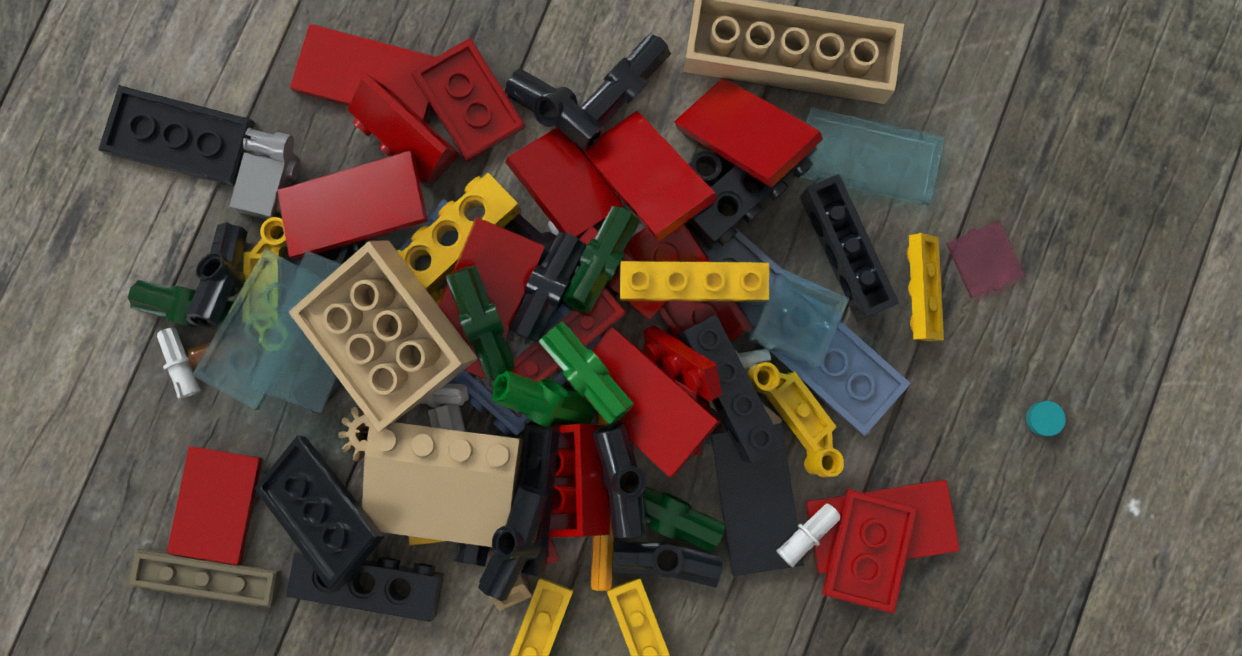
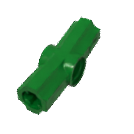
[538,321,634,426]
[491,370,595,427]

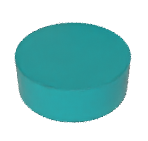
[1026,401,1066,436]

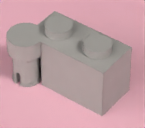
[229,128,300,220]

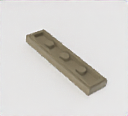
[128,549,280,608]

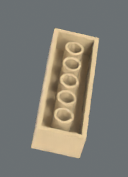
[683,0,904,104]

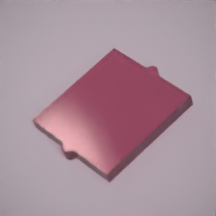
[946,221,1025,298]

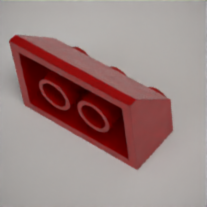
[348,73,460,184]
[549,424,610,537]

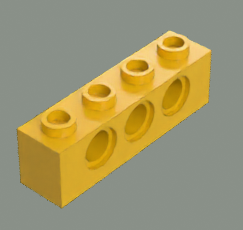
[397,173,521,294]
[620,261,769,302]

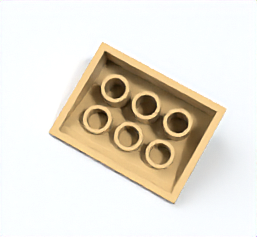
[289,240,478,432]
[362,422,523,547]

